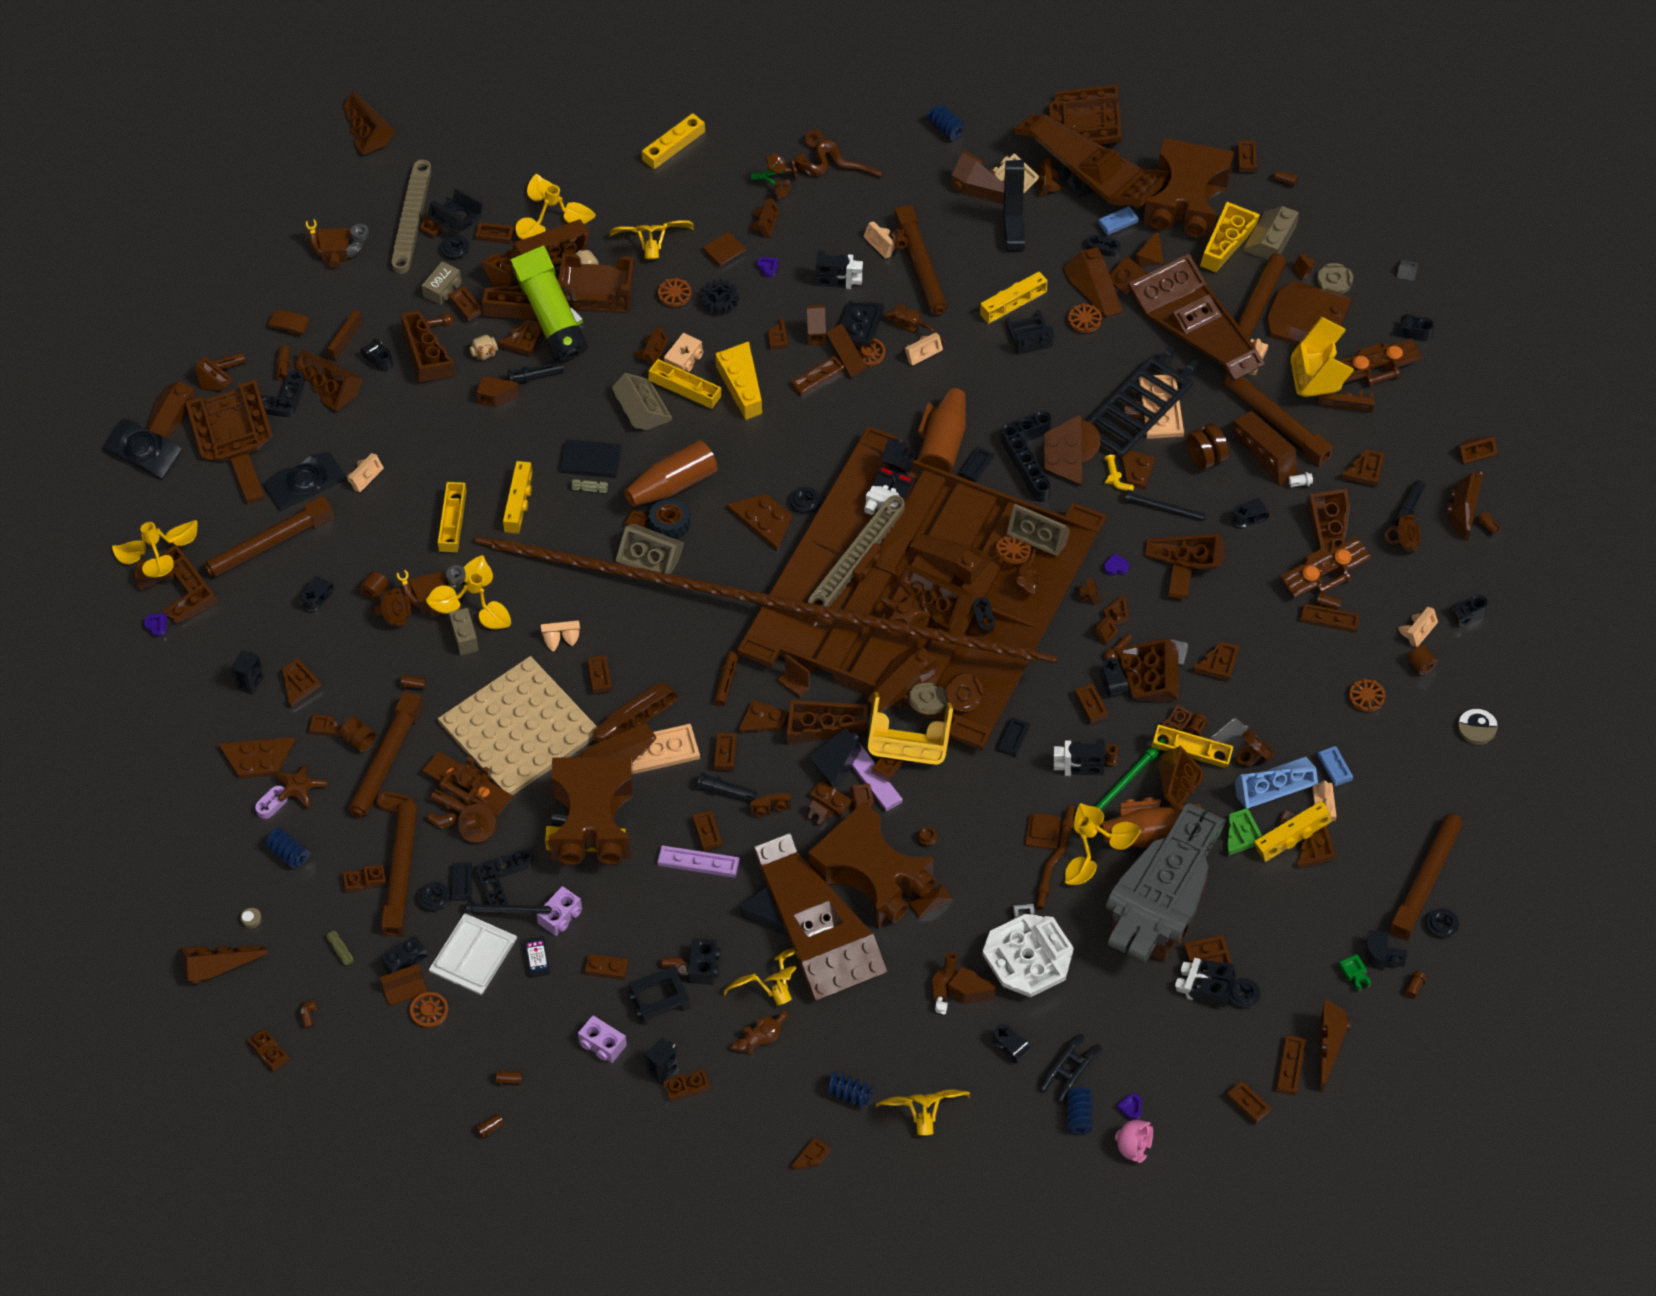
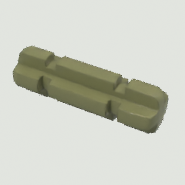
[572,479,608,493]
[327,931,354,966]

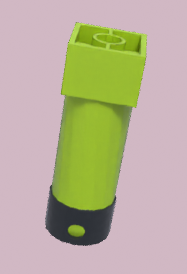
[511,245,589,362]

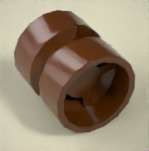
[339,716,377,752]

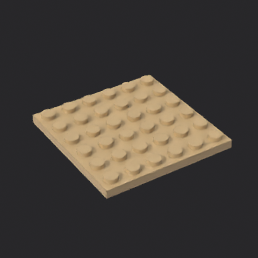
[438,656,597,795]

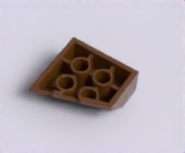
[1116,638,1179,703]

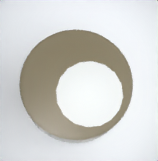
[241,908,262,929]

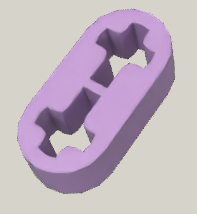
[255,786,288,819]

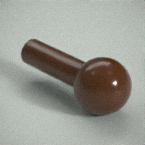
[426,313,454,326]
[1103,633,1133,661]

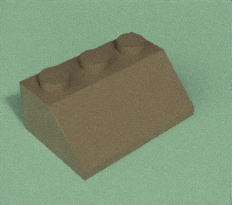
[1243,206,1299,260]
[612,373,672,430]
[1007,504,1070,556]
[616,524,684,574]

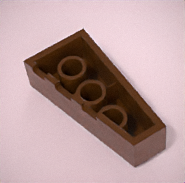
[510,219,590,264]
[401,311,455,383]
[1233,411,1298,486]
[787,700,869,745]

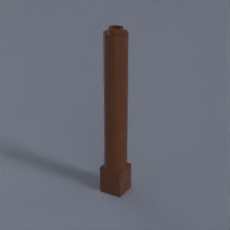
[895,205,948,315]
[1237,254,1287,339]
[1224,374,1333,467]
[204,496,334,578]
[349,691,424,818]
[382,800,418,937]
[1390,814,1463,941]

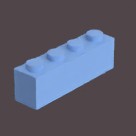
[1234,757,1318,808]

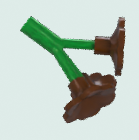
[751,153,798,199]

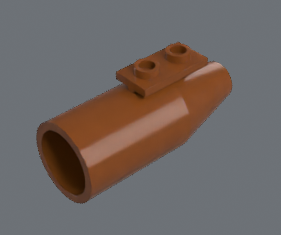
[917,388,966,473]
[624,440,717,506]
[1102,797,1204,849]

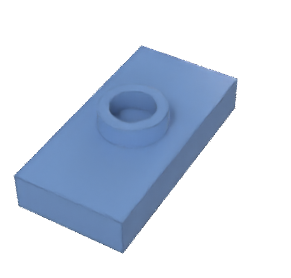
[1098,206,1138,235]
[1318,746,1353,786]

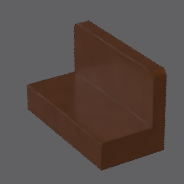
[380,964,428,1006]

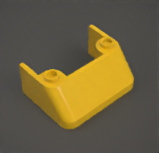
[1291,316,1354,397]
[868,692,953,765]

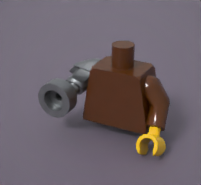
[306,220,369,268]
[396,565,466,617]

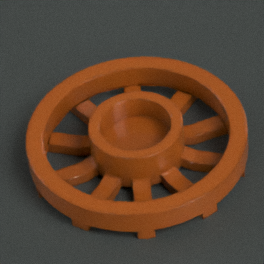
[658,278,692,307]
[1068,303,1102,333]
[855,338,886,367]
[996,536,1031,564]
[1349,679,1386,712]
[410,992,448,1028]

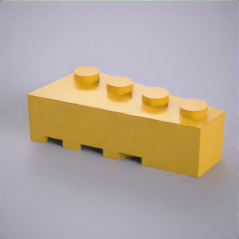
[1200,202,1260,272]

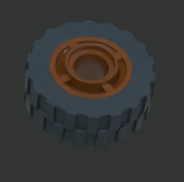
[649,498,690,538]

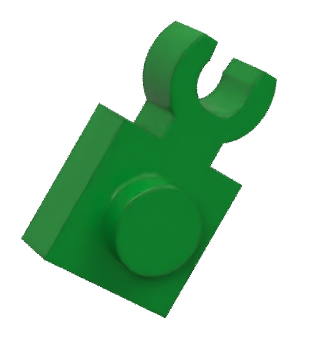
[1339,954,1371,992]

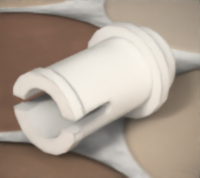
[1289,472,1313,488]

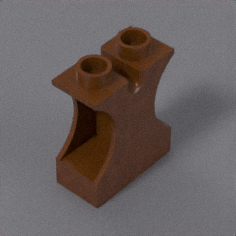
[1144,138,1234,238]
[549,757,633,865]
[809,802,936,929]

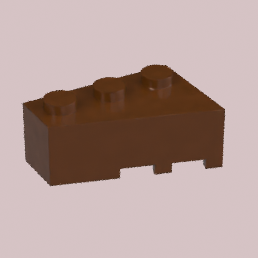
[482,285,537,321]

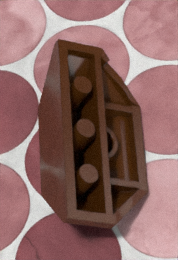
[1447,471,1484,541]

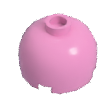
[1115,1120,1153,1163]

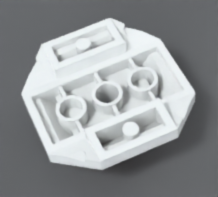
[983,914,1074,997]

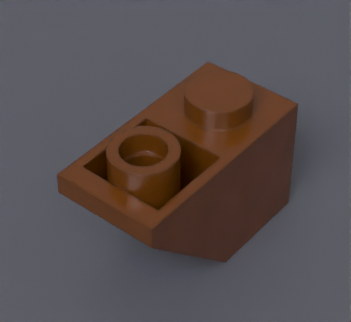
[807,305,826,345]
[477,376,520,407]
[948,967,996,1004]

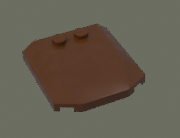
[1049,84,1122,145]
[1267,280,1353,346]
[186,379,273,462]

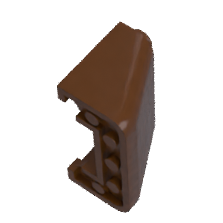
[558,253,635,313]

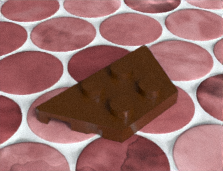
[1044,415,1083,486]
[728,494,793,551]
[220,737,296,779]

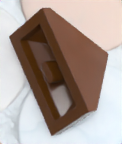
[1136,232,1163,267]
[195,356,233,390]
[1459,436,1498,464]
[909,884,953,918]

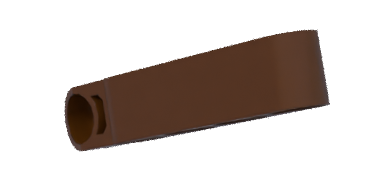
[592,682,678,743]

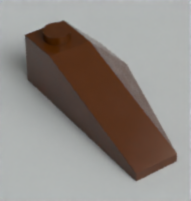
[951,151,1004,204]

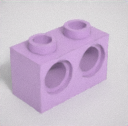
[536,886,582,936]
[578,1015,627,1063]

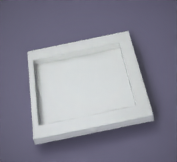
[429,913,517,995]

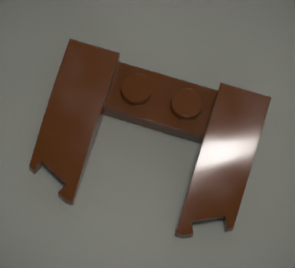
[138,545,219,624]

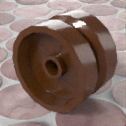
[1186,423,1229,470]

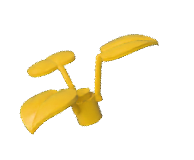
[516,173,596,240]
[610,220,694,260]
[112,520,198,578]
[426,555,511,629]
[1065,803,1141,885]
[723,948,796,1006]
[876,1089,970,1135]

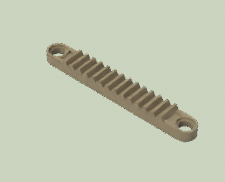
[392,159,432,274]
[808,495,905,607]

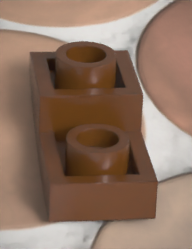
[268,310,310,334]
[1169,564,1192,599]
[1159,705,1194,742]
[751,793,791,817]
[342,865,386,893]
[247,1029,290,1072]
[664,1068,712,1101]

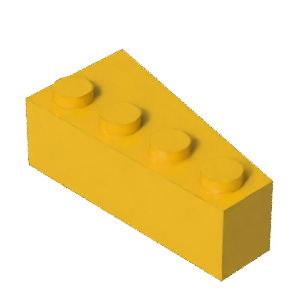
[715,341,762,420]

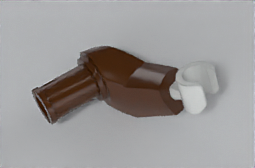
[932,952,958,1014]

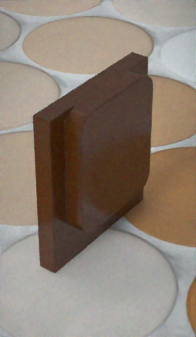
[703,231,746,266]
[1025,813,1061,850]

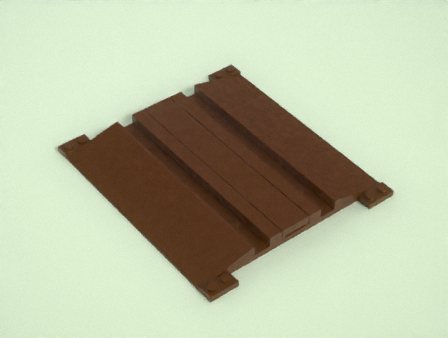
[737,426,1107,751]

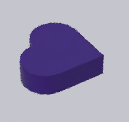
[757,257,779,278]
[1104,553,1129,576]
[144,613,167,637]
[1117,1094,1142,1121]

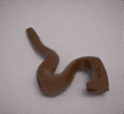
[794,139,883,178]

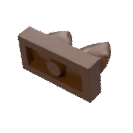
[1037,158,1061,197]
[750,199,780,237]
[634,327,669,366]

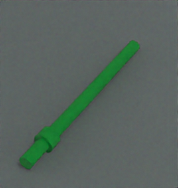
[1095,738,1166,810]

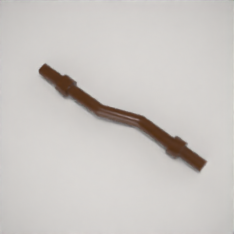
[1036,806,1075,910]

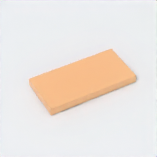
[1139,375,1184,439]
[632,724,700,774]

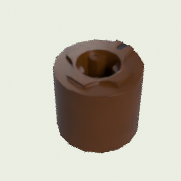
[359,571,389,601]
[1407,645,1438,675]

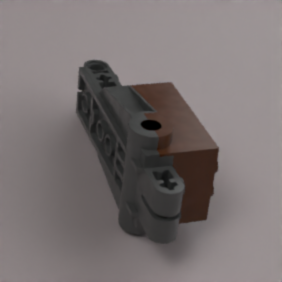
[1106,803,1226,963]

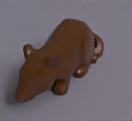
[730,1010,789,1054]

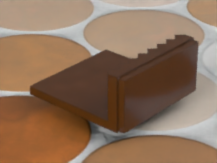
[1110,256,1148,295]
[777,654,810,698]

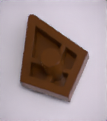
[420,212,444,237]
[1103,595,1129,625]

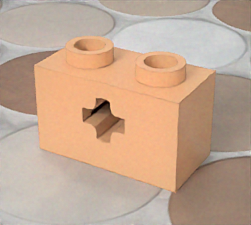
[664,333,703,372]

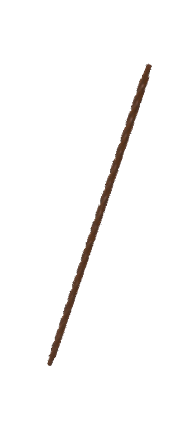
[475,536,1058,664]

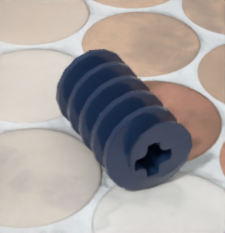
[927,105,965,141]
[266,827,311,869]
[828,1070,875,1108]
[1067,1087,1094,1134]

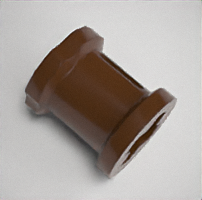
[1185,713,1209,737]

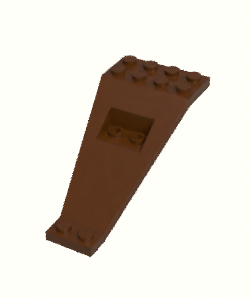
[1014,114,1171,207]
[1127,254,1265,381]
[752,833,887,1001]

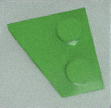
[1228,808,1264,855]

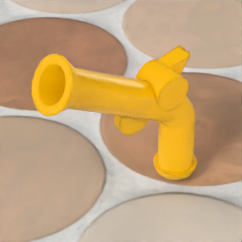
[1104,455,1134,491]

